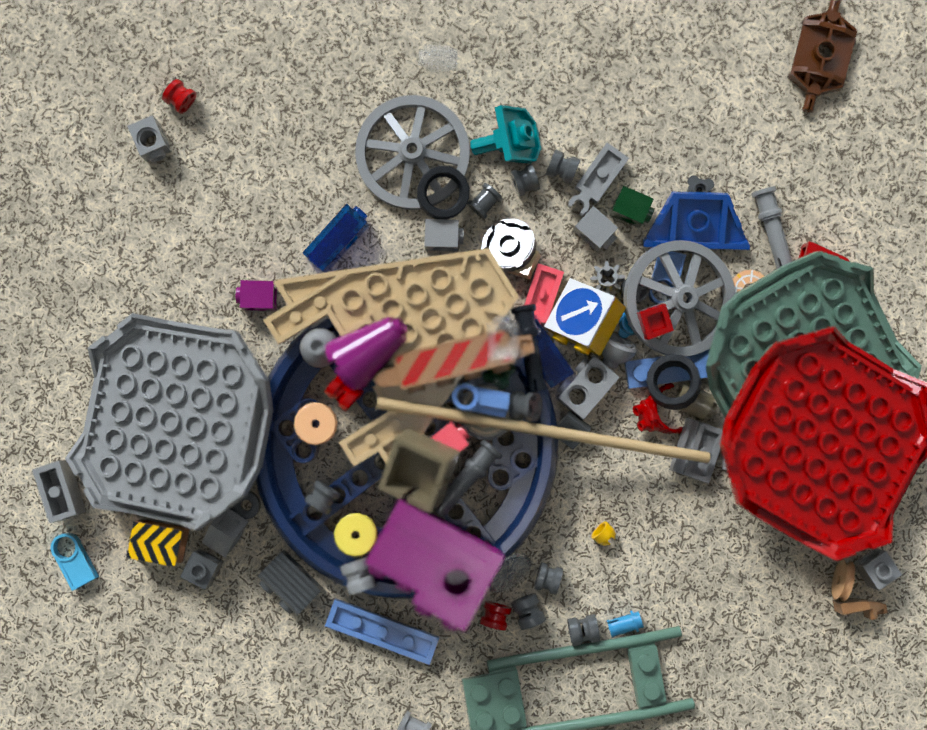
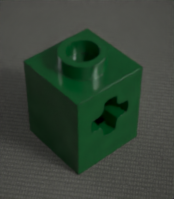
[610,186,655,228]

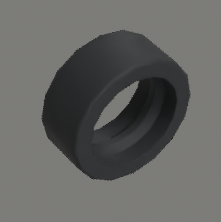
[417,166,470,220]
[646,354,701,410]

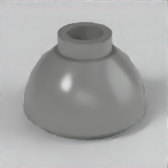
[300,328,337,368]
[602,333,638,369]

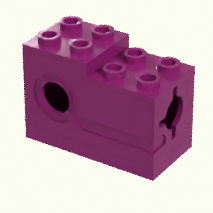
[365,498,505,632]

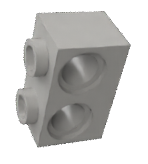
[556,356,620,420]

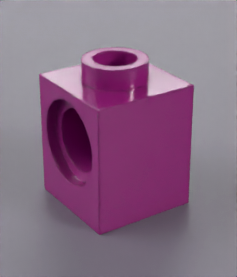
[235,280,278,311]

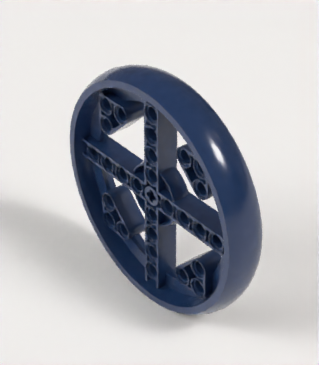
[256,315,558,599]

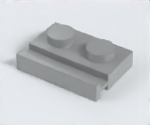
[669,418,723,483]

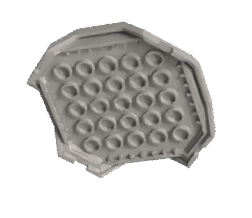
[65,313,273,530]

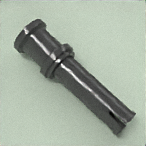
[433,439,502,519]

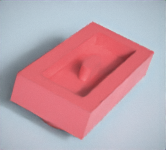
[524,263,564,324]

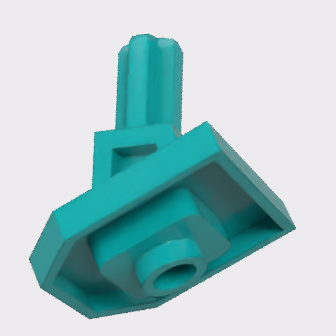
[470,105,542,164]

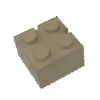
[378,428,461,513]

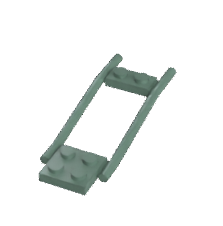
[461,626,695,730]

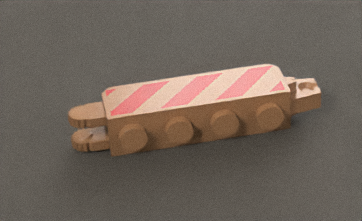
[375,330,535,394]

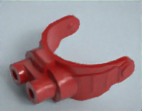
[633,383,683,434]

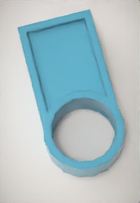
[50,533,99,591]

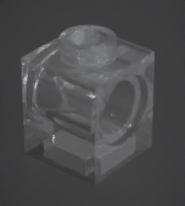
[486,316,519,360]

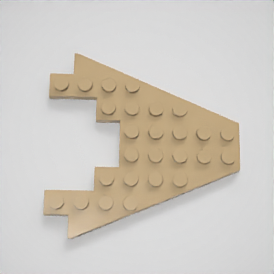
[263,248,519,466]

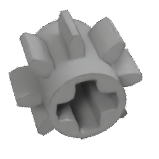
[590,261,625,294]

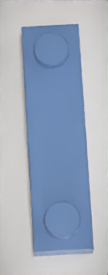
[624,349,710,389]
[325,598,439,665]

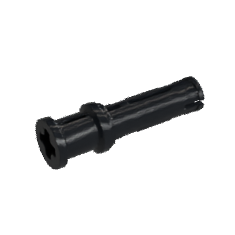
[511,304,547,393]

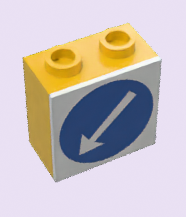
[544,278,626,356]

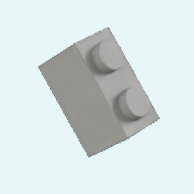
[32,460,86,524]

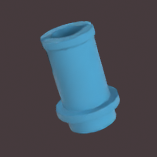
[607,610,644,638]

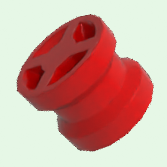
[162,79,197,114]
[480,601,512,631]

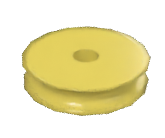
[334,513,378,557]

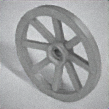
[355,95,470,210]
[623,240,735,356]

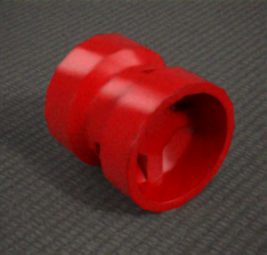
[324,376,364,412]

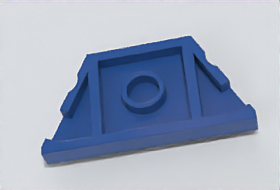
[643,191,750,250]

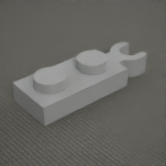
[568,143,629,216]

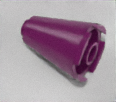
[325,316,408,391]

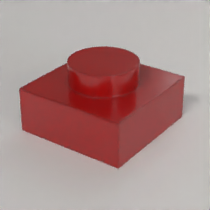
[637,303,674,340]

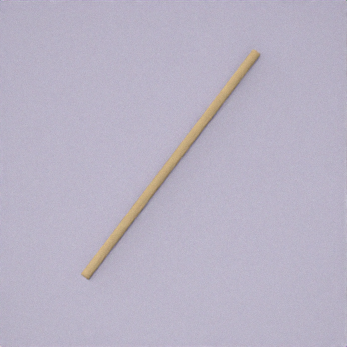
[376,397,710,463]

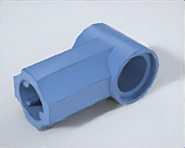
[451,384,510,418]

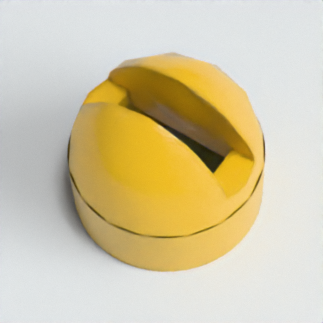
[591,521,616,546]

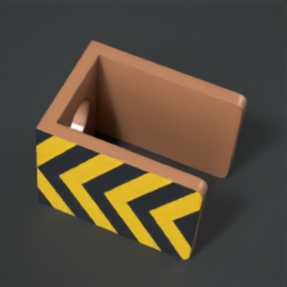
[126,519,189,567]

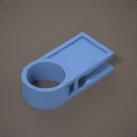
[648,251,686,304]

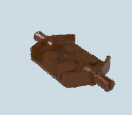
[787,0,857,113]

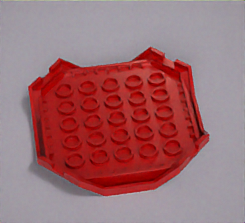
[720,326,927,561]

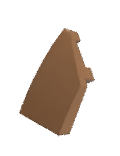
[833,598,888,620]

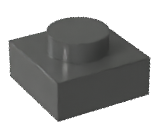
[557,410,591,450]

